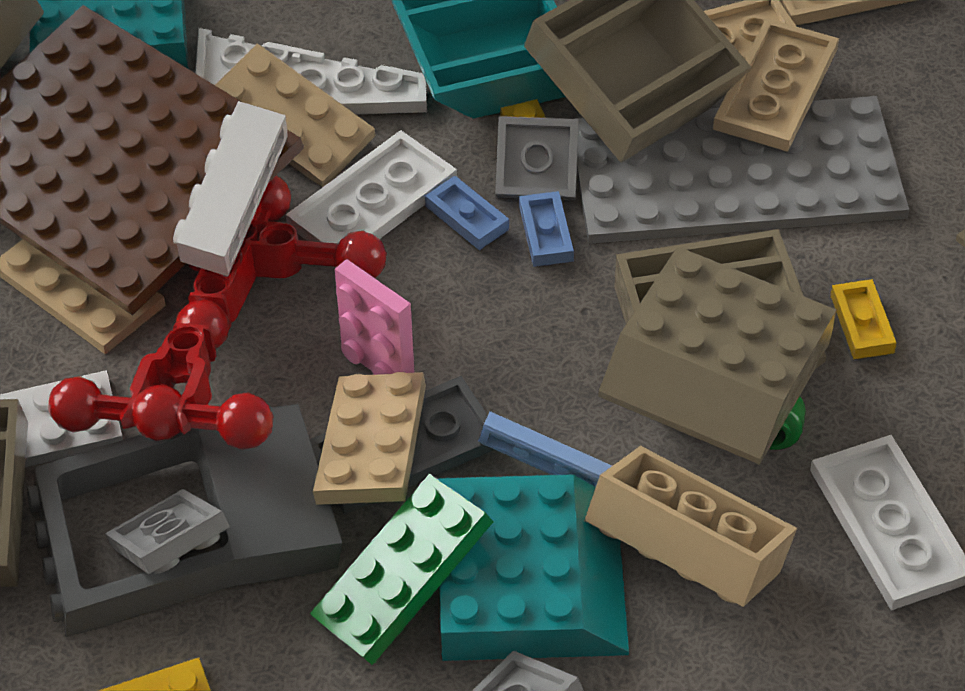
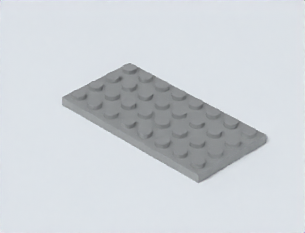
[576,96,909,244]

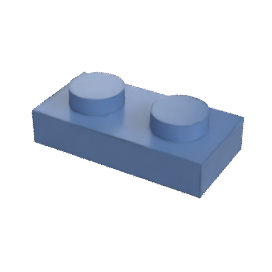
[425,176,509,250]
[519,191,574,267]

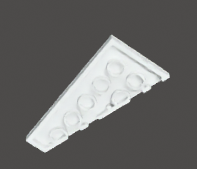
[196,28,427,114]

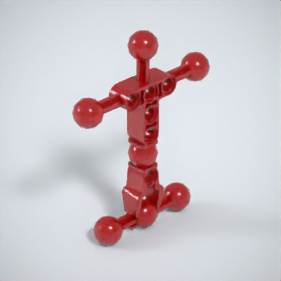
[48,175,387,450]

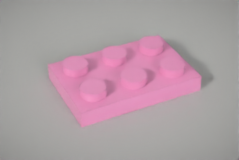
[335,259,414,375]

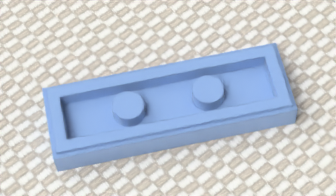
[479,412,612,487]

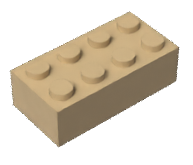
[585,446,797,607]

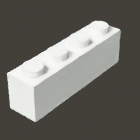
[173,101,288,276]

